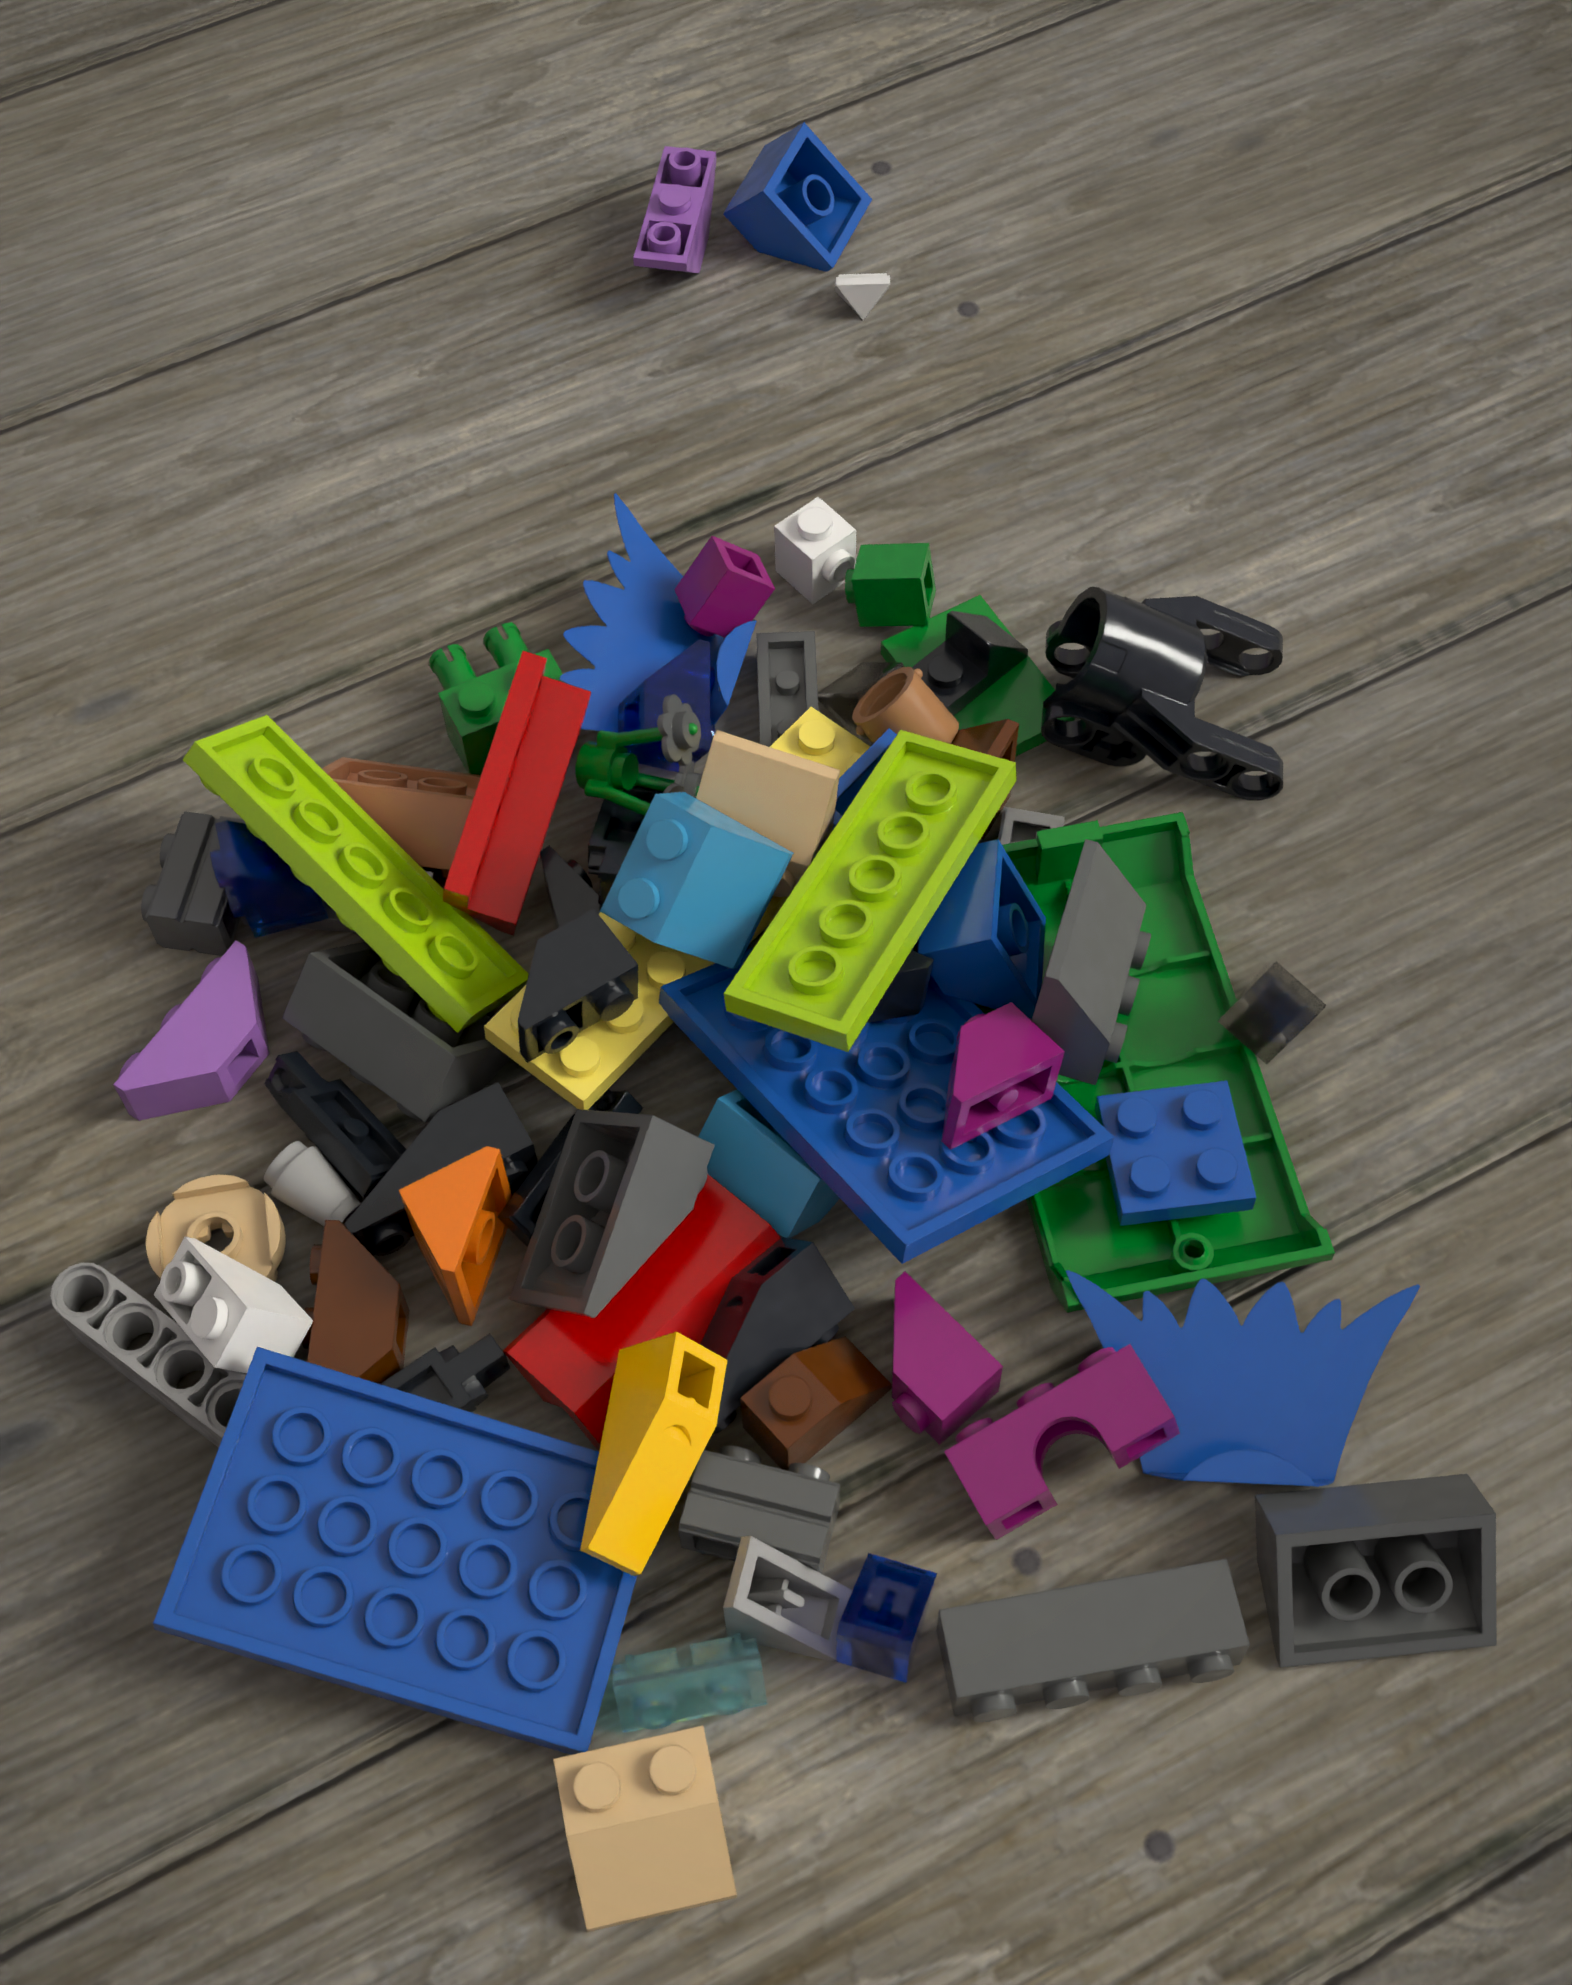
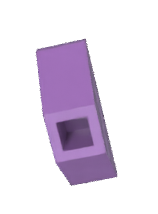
[633,146,716,273]
[113,940,269,1121]

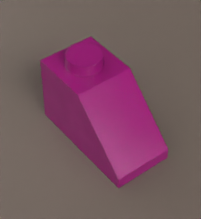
[942,1002,1065,1150]
[892,1272,1003,1445]

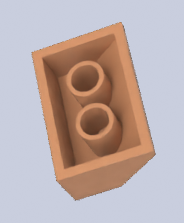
[322,757,481,878]

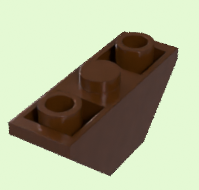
[302,1220,410,1384]

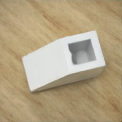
[154,1237,313,1373]

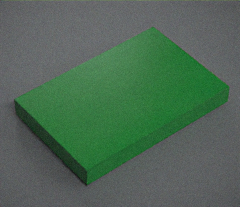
[881,595,1075,757]

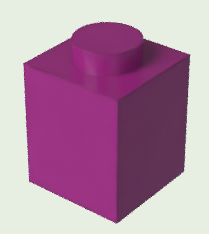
[674,536,775,638]

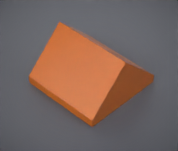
[399,1146,512,1326]

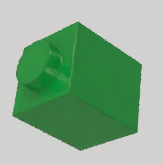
[845,543,936,627]

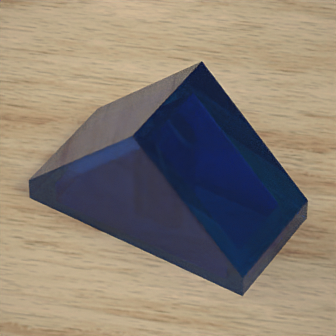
[837,1553,937,1683]

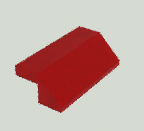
[443,650,592,936]
[503,1174,781,1451]

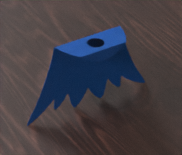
[560,494,757,743]
[1066,1270,1420,1487]

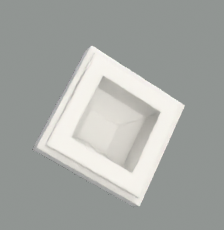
[835,273,890,320]

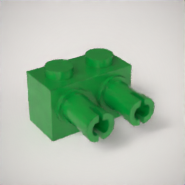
[429,623,563,775]

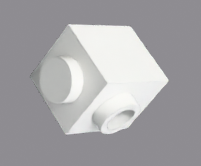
[774,497,856,604]

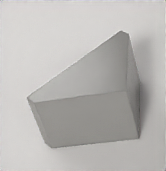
[723,1536,853,1661]

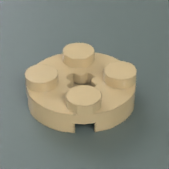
[146,1175,286,1282]

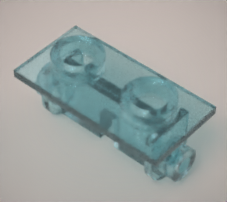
[612,1633,767,1733]

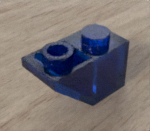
[618,639,715,773]
[210,820,329,938]

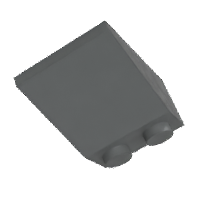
[509,1109,715,1318]

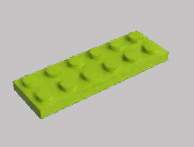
[182,715,529,1033]
[723,730,1016,1052]

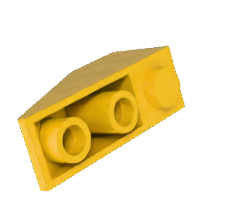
[580,1331,728,1576]

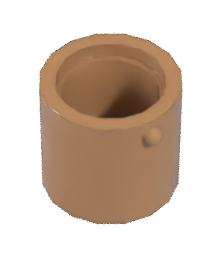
[852,667,959,744]

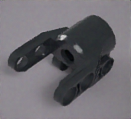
[1041,587,1283,800]

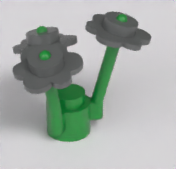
[575,694,702,816]

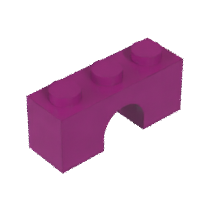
[944,1344,1180,1540]

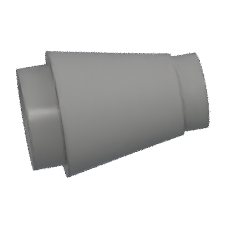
[264,1141,361,1227]

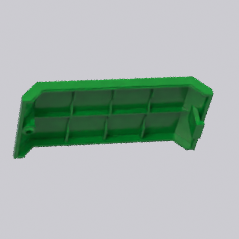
[974,812,1335,1313]

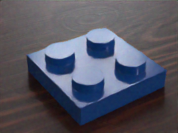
[1095,1080,1257,1226]

